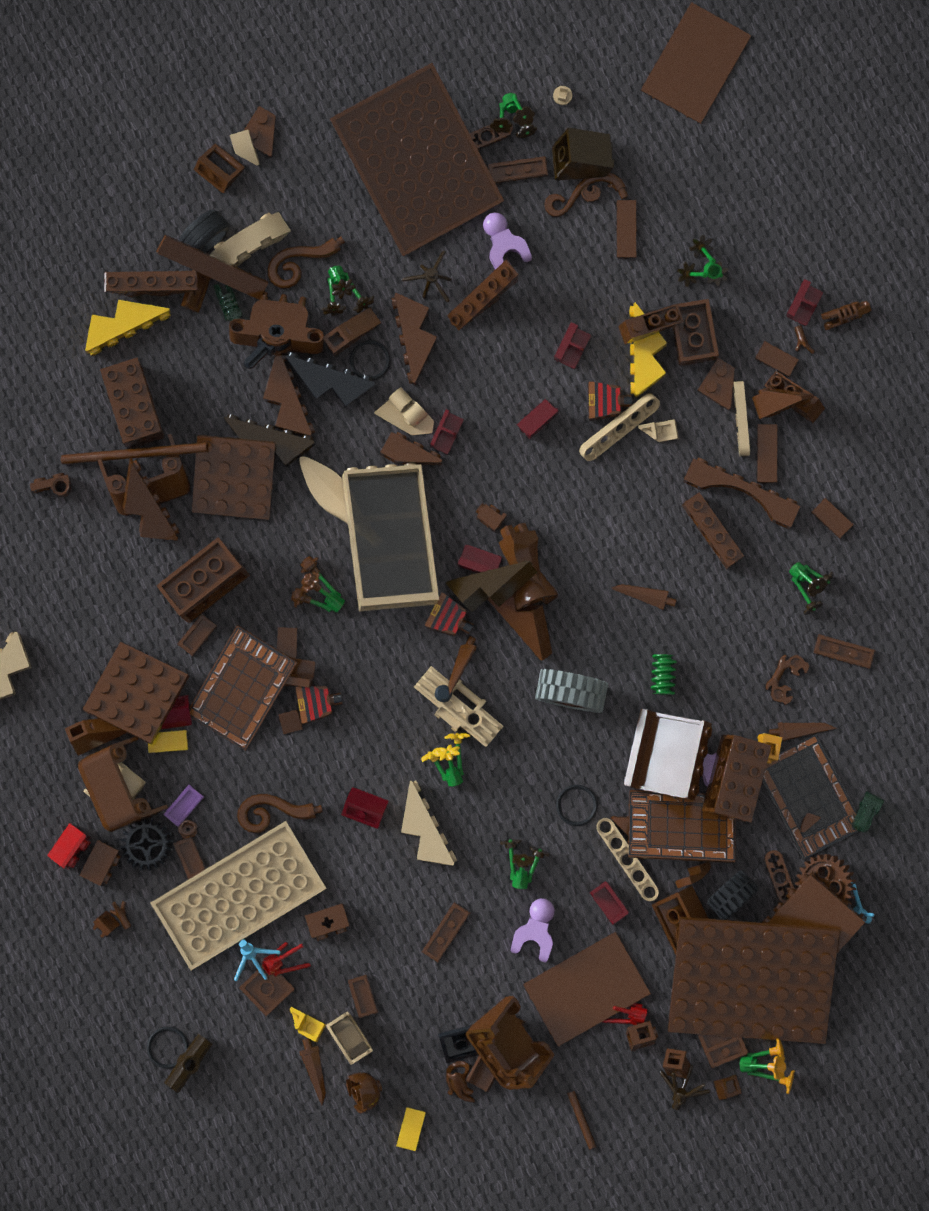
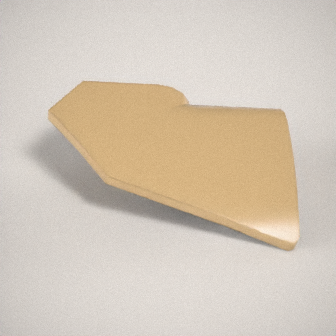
[374,387,434,435]

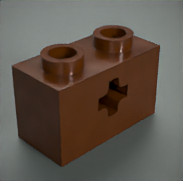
[305,903,350,941]

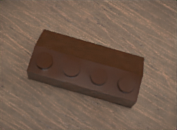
[652,885,708,955]

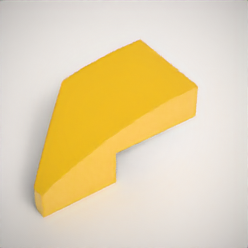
[290,1007,326,1042]

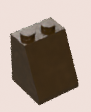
[552,127,614,181]

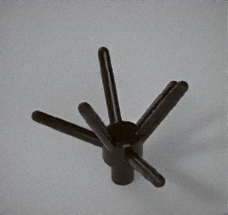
[402,250,452,302]
[660,1065,710,1110]

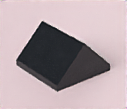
[438,1024,479,1063]

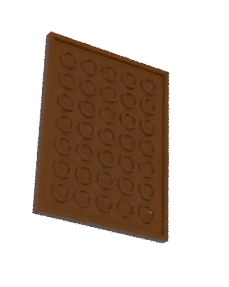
[329,63,504,256]
[668,917,839,1044]

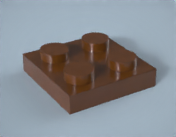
[239,965,295,1016]

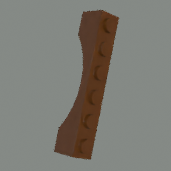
[683,458,800,529]

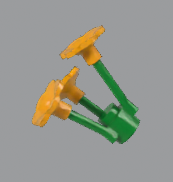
[740,1039,795,1094]

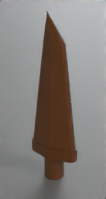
[611,584,677,610]
[448,636,477,694]
[769,722,837,741]
[299,1038,326,1106]

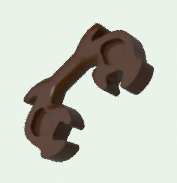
[765,655,809,705]

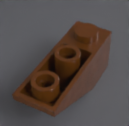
[618,304,684,345]
[324,308,381,357]
[764,371,825,423]
[380,432,443,466]
[65,719,127,756]

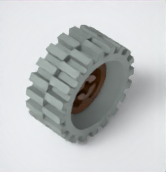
[535,669,608,713]

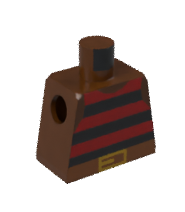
[588,382,632,421]
[425,592,474,637]
[296,686,343,725]

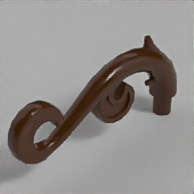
[544,172,628,217]

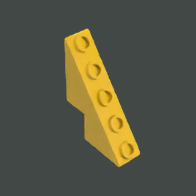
[85,300,171,356]
[629,302,667,398]

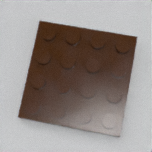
[192,435,276,520]
[83,642,189,745]

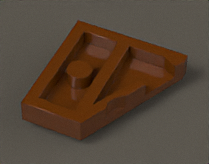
[244,106,276,158]
[697,358,735,411]
[697,1034,748,1068]

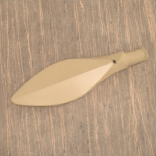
[300,456,383,548]

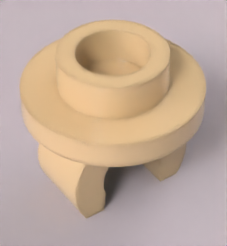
[553,86,572,105]

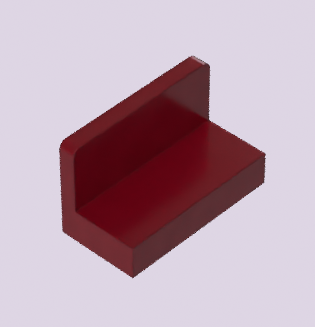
[517,399,559,439]
[458,545,502,573]
[160,695,192,730]
[341,787,388,829]

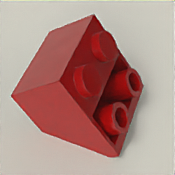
[47,823,91,870]

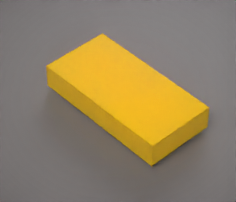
[148,730,188,753]
[396,1107,426,1151]

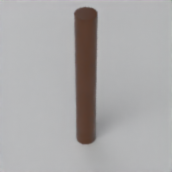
[567,1091,596,1150]

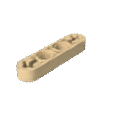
[733,381,750,456]

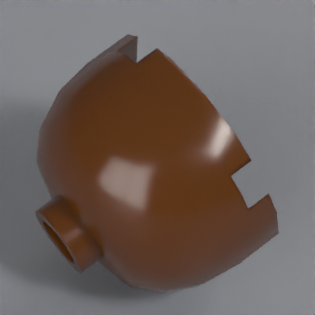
[346,1072,382,1113]

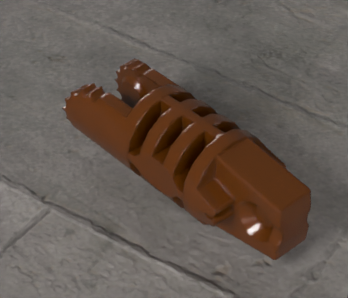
[821,301,872,330]

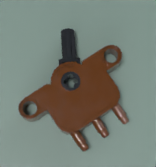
[229,291,324,369]

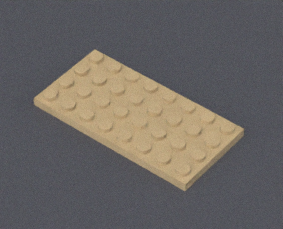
[151,821,327,970]

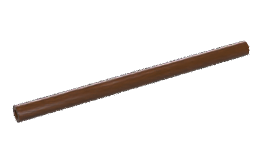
[61,442,209,464]

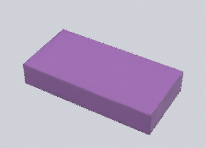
[163,785,204,827]

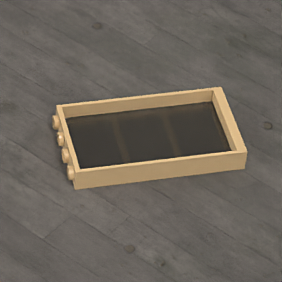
[342,463,439,611]

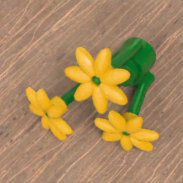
[421,733,470,787]

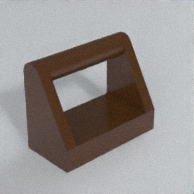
[194,143,245,193]

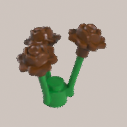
[291,556,345,612]

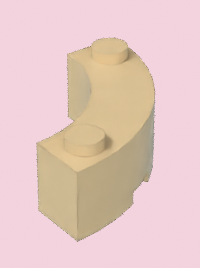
[210,212,291,267]

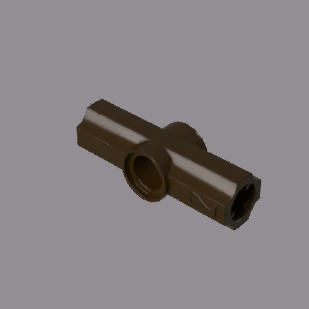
[164,1034,213,1093]

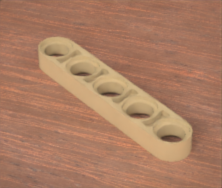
[579,393,660,461]
[596,818,659,901]

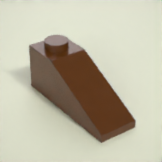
[752,387,814,419]

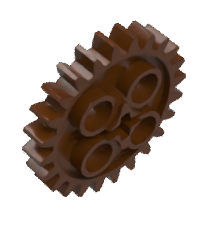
[795,854,857,906]

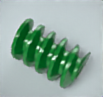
[651,654,677,695]

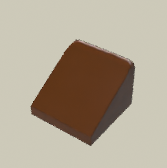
[279,710,303,734]
[799,813,821,833]
[714,1075,742,1100]

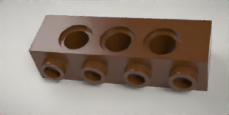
[682,492,744,569]

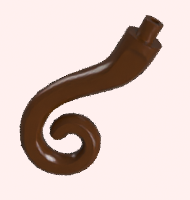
[268,236,345,289]
[237,794,323,833]

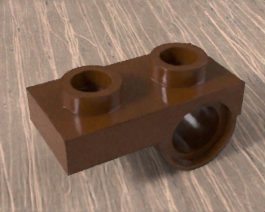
[30,473,72,497]

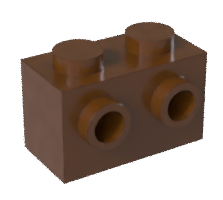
[79,840,121,886]

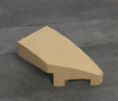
[230,130,260,166]
[638,419,679,442]

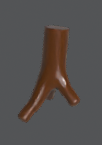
[795,325,815,354]
[110,901,131,930]

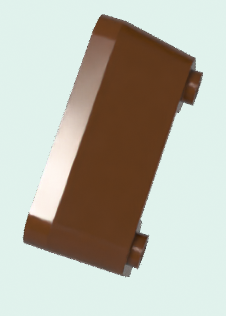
[97,434,191,516]
[78,736,168,832]

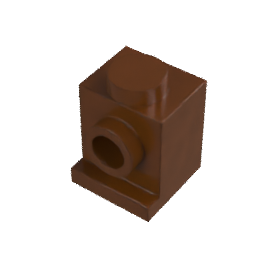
[476,503,507,532]
[626,1021,658,1051]
[663,1048,690,1079]

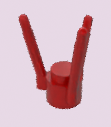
[262,942,311,977]
[603,1003,647,1025]

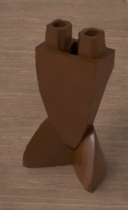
[499,523,558,610]

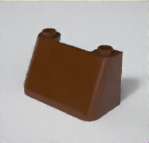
[466,996,555,1090]

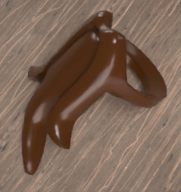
[446,1061,475,1103]

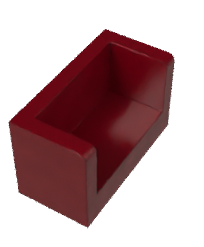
[589,881,629,925]

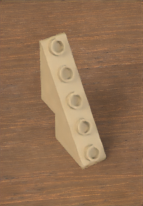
[0,632,32,700]
[401,780,457,866]

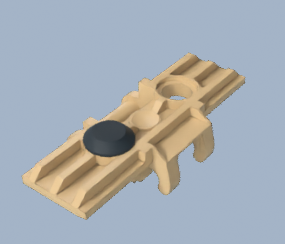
[414,666,503,747]

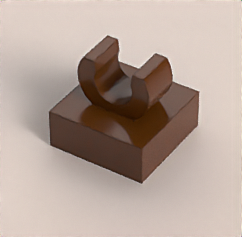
[93,911,120,938]

